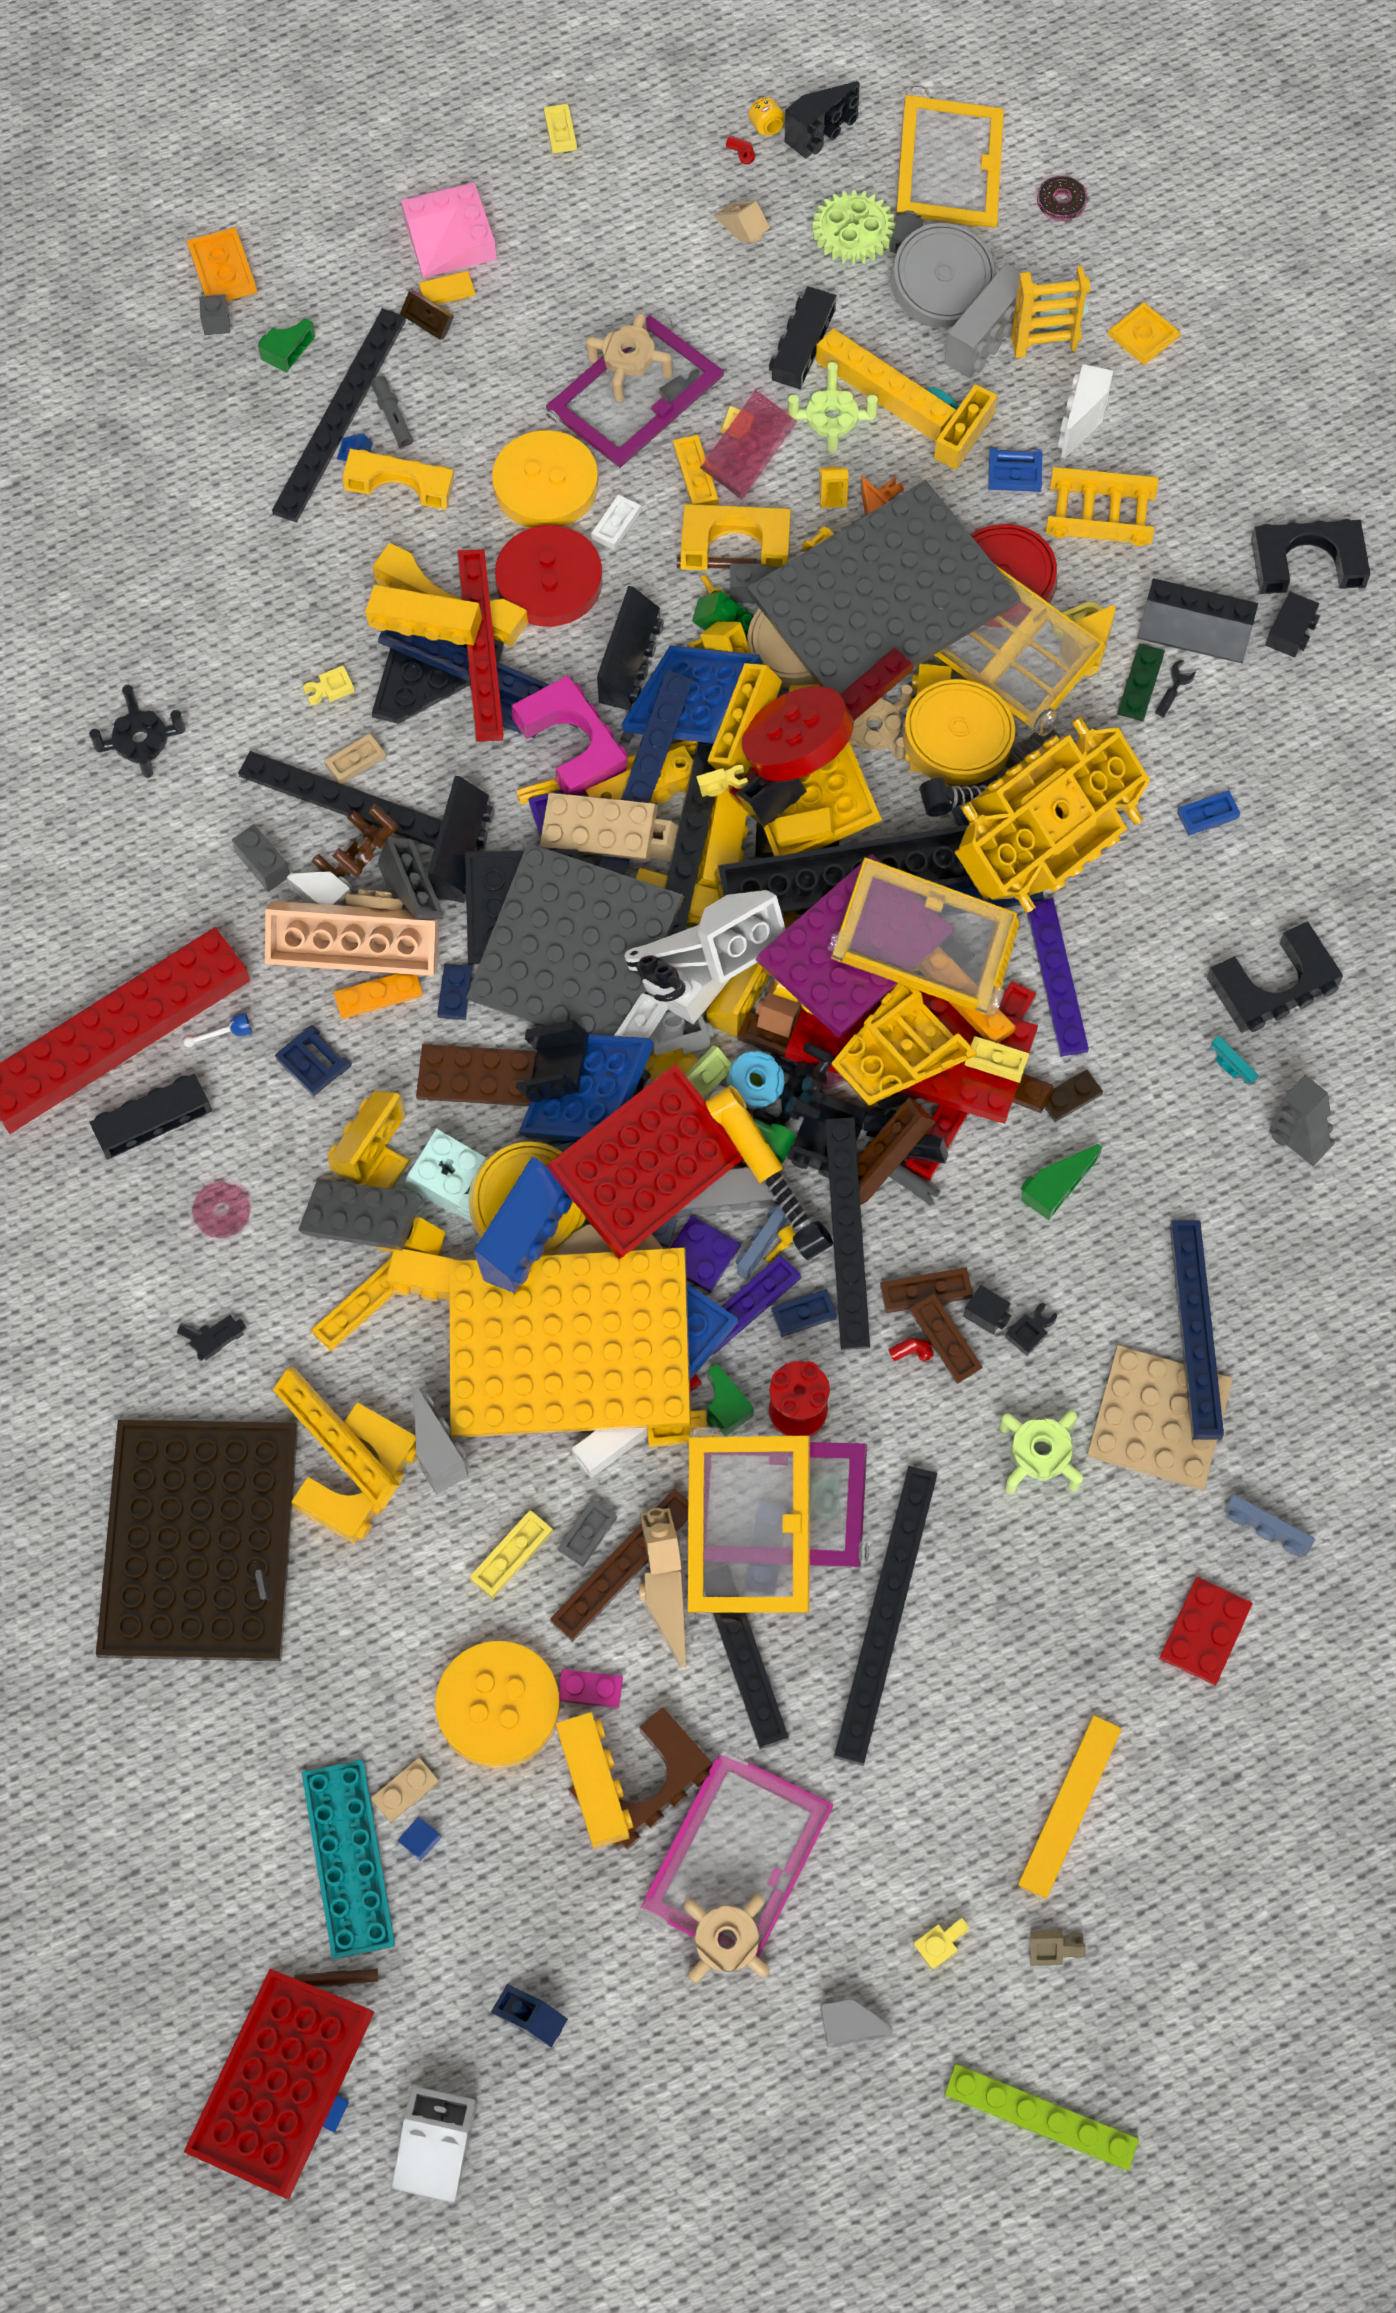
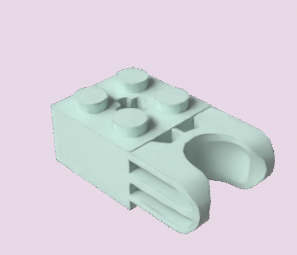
[404,1129,487,1223]

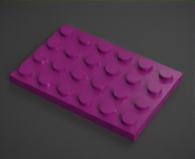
[755,854,954,1038]

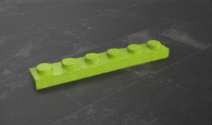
[944,2064,1139,2171]

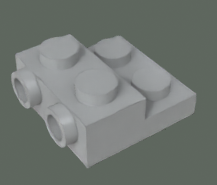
[649,1010,714,1056]

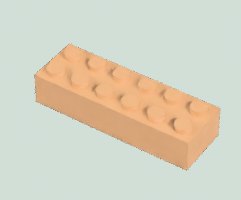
[265,901,439,976]

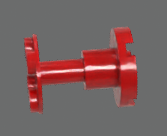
[768,1361,830,1437]

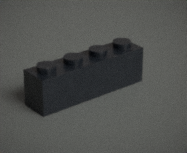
[769,286,837,390]
[89,1073,212,1160]

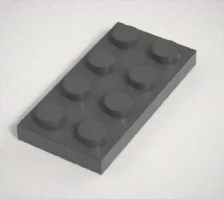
[298,1178,422,1251]

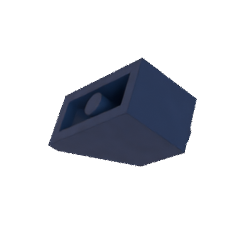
[491,1984,568,2048]

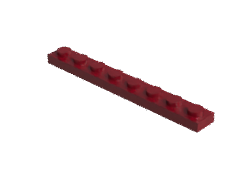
[728,647,914,811]

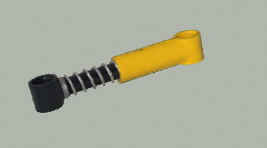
[919,778,1063,817]
[706,1085,833,1261]

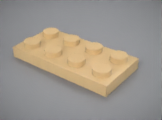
[540,793,658,861]

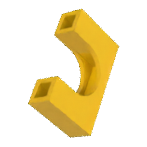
[681,504,791,571]
[291,1402,417,1545]

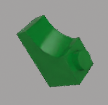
[258,318,316,373]
[707,1363,754,1437]

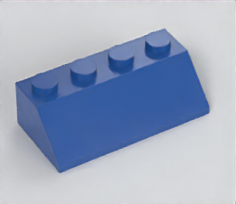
[474,1157,572,1294]

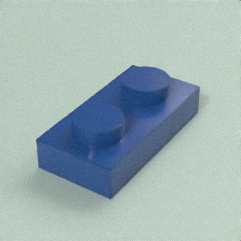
[1177,790,1240,836]

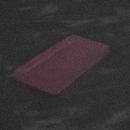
[700,390,798,500]

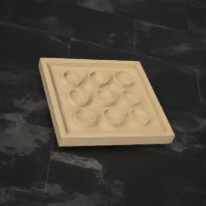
[1087,1345,1233,1490]

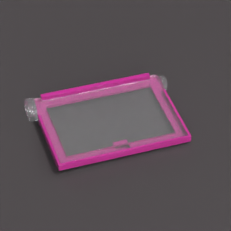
[636,1746,833,1966]

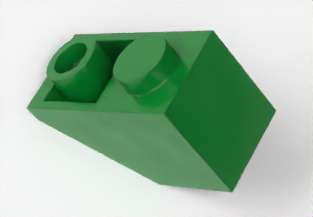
[692,591,754,641]

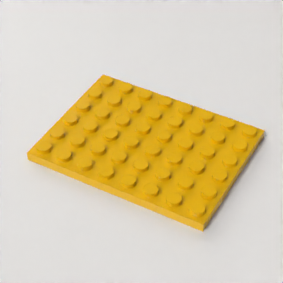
[449,1248,691,1438]

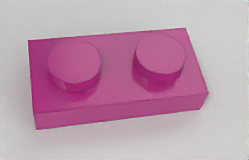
[559,1669,623,1708]

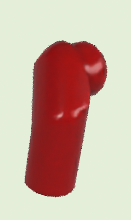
[726,135,755,165]
[888,1338,934,1362]

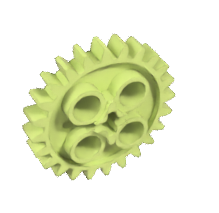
[812,190,895,265]

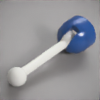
[183,1012,252,1047]

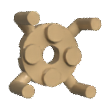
[586,313,673,402]
[849,685,913,759]
[683,1891,770,1983]

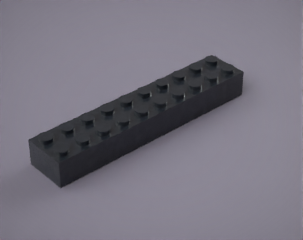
[714,825,975,918]

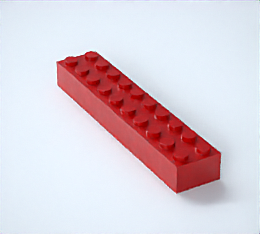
[0,927,250,1134]

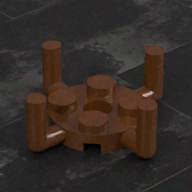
[311,804,398,878]

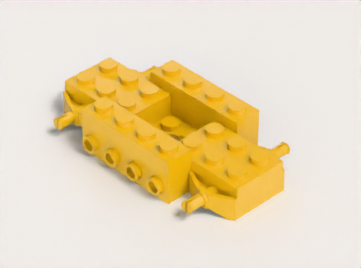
[955,716,1150,913]

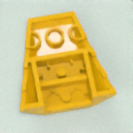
[831,983,977,1106]

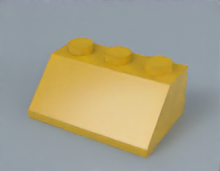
[705,962,771,1037]
[327,1091,406,1184]

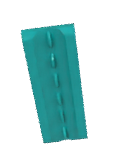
[301,1759,395,1960]

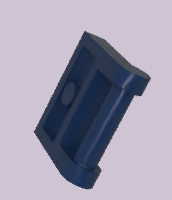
[275,1025,352,1097]

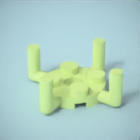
[788,362,878,453]
[999,1410,1083,1494]

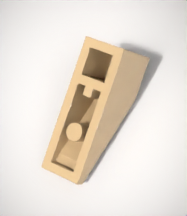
[639,1571,686,1668]

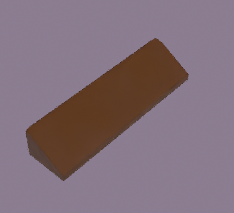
[857,1097,935,1205]

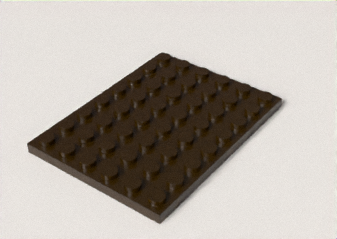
[96,1420,298,1661]

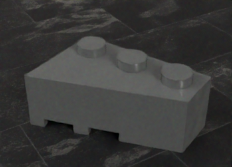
[1269,1075,1335,1166]

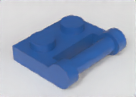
[988,447,1043,492]

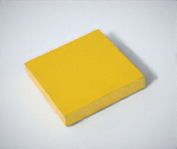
[1107,302,1181,366]

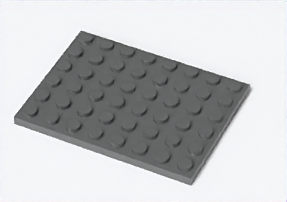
[747,480,1021,694]

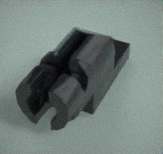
[864,1106,949,1164]

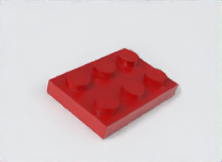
[1159,1577,1253,1686]

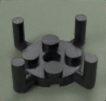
[89,685,186,778]
[753,1041,835,1127]

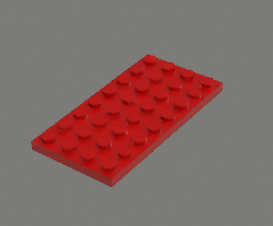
[785,987,1038,1124]

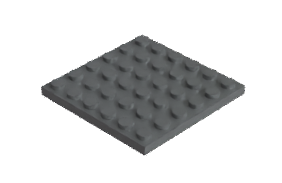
[466,843,684,1036]

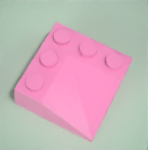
[401,182,497,278]

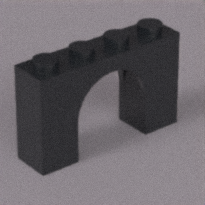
[1251,519,1370,594]
[1207,921,1343,1033]

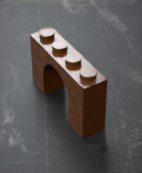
[568,1707,712,1851]

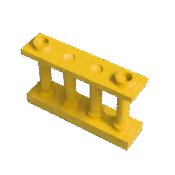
[1011,266,1090,358]
[1045,467,1159,546]

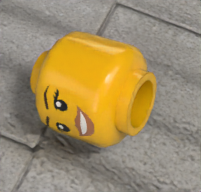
[748,97,785,136]

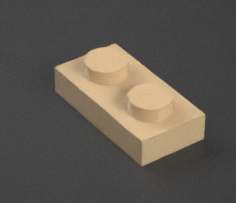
[324,733,386,784]
[345,889,403,910]
[371,1758,439,1823]

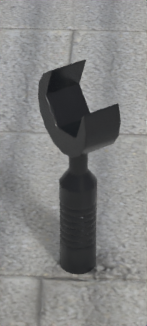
[1155,660,1196,718]

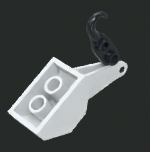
[624,890,786,1002]

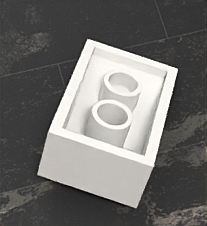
[642,965,731,1024]

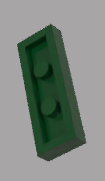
[1117,643,1165,722]

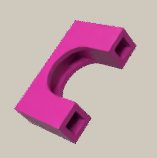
[512,675,628,796]

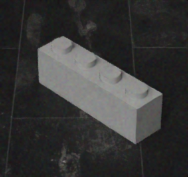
[672,1166,779,1218]

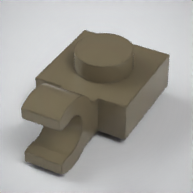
[1029,1931,1086,1966]

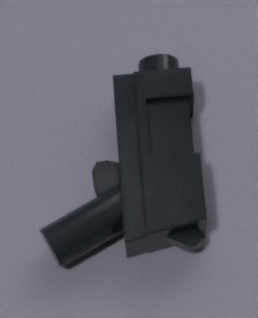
[177,1315,247,1361]

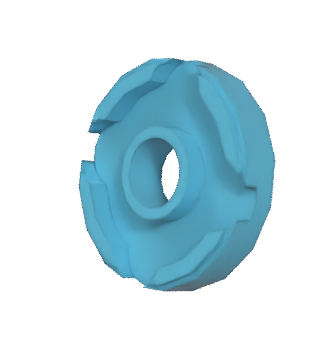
[727,1051,785,1109]

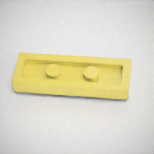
[469,1510,553,1599]

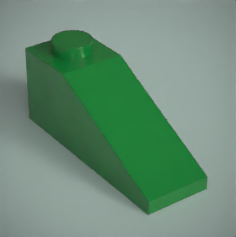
[1021,1144,1102,1220]

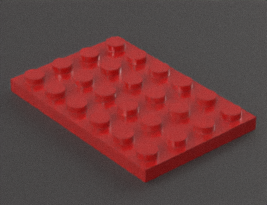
[546,1064,743,1259]
[184,1969,375,2200]

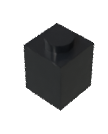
[963,1285,1012,1335]

